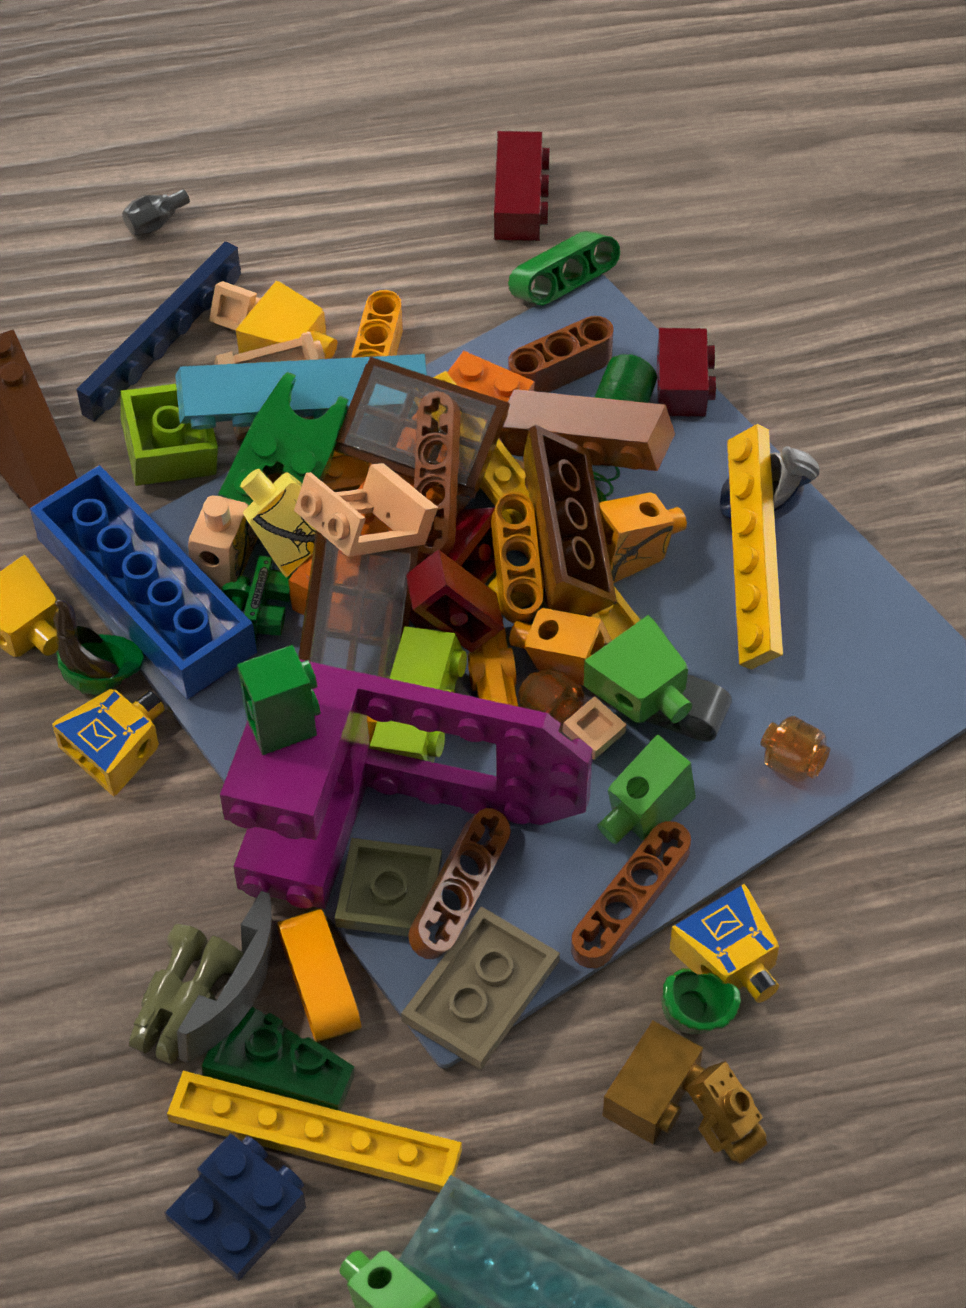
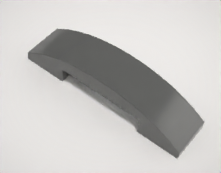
[177,891,272,1063]

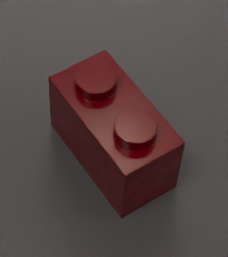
[657,328,716,417]
[406,549,504,653]

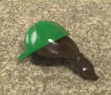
[53,600,144,695]

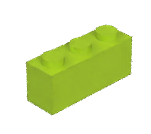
[370,626,467,762]

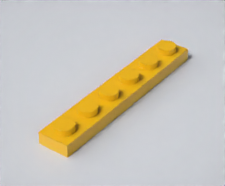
[727,424,783,670]
[167,1071,462,1195]

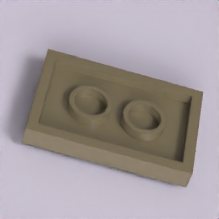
[401,906,560,1070]

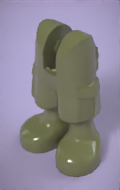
[129,924,244,1065]

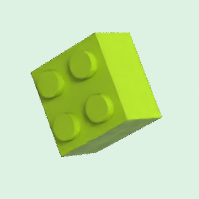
[120,384,218,486]

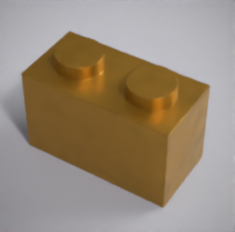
[602,1020,705,1144]

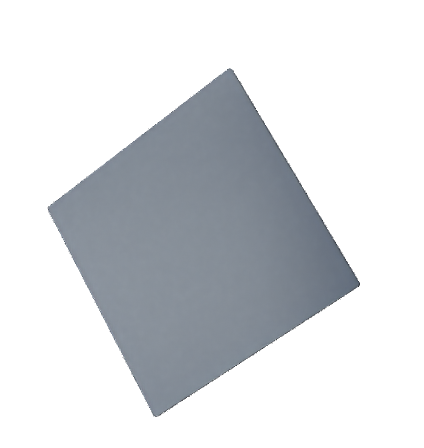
[64,274,966,1069]

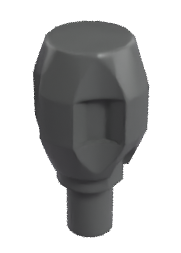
[122,189,190,235]

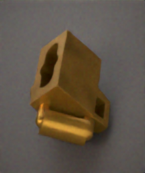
[685,1061,768,1164]

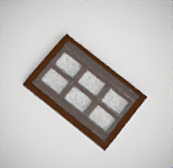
[334,357,510,499]
[299,530,419,679]

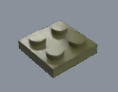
[335,838,442,937]

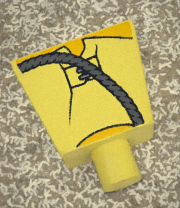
[240,469,316,578]

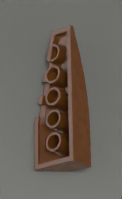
[0,329,78,508]

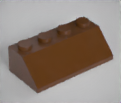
[523,425,617,616]

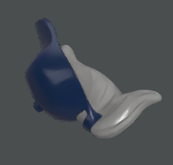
[720,446,820,519]

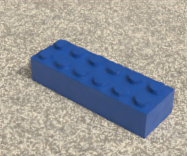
[30,465,257,700]

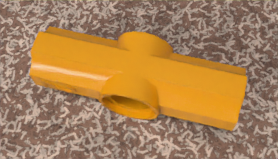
[467,610,518,706]

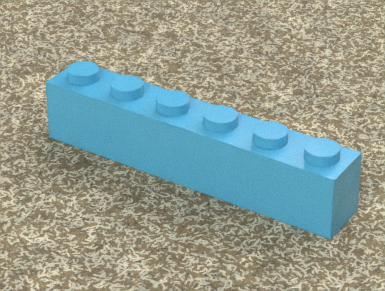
[175,354,427,430]

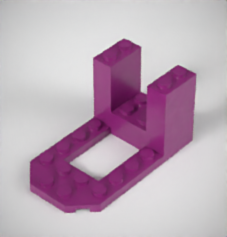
[220,660,593,909]

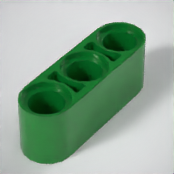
[508,231,621,305]

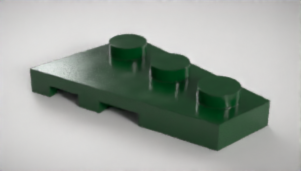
[201,1006,354,1111]

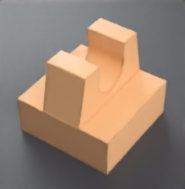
[209,281,260,331]
[562,696,627,760]

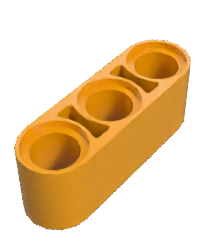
[351,290,403,358]
[491,492,543,623]
[276,909,362,1043]

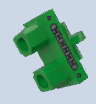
[221,555,293,643]

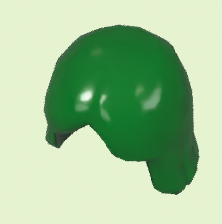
[661,968,741,1034]

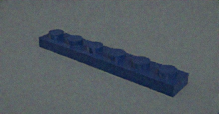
[76,241,241,422]

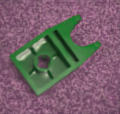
[218,372,349,505]

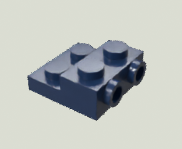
[165,1133,306,1281]

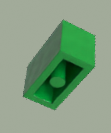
[237,645,321,755]

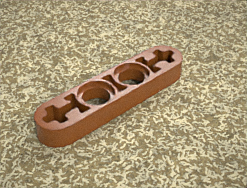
[414,391,461,557]
[408,808,511,959]
[571,821,691,968]

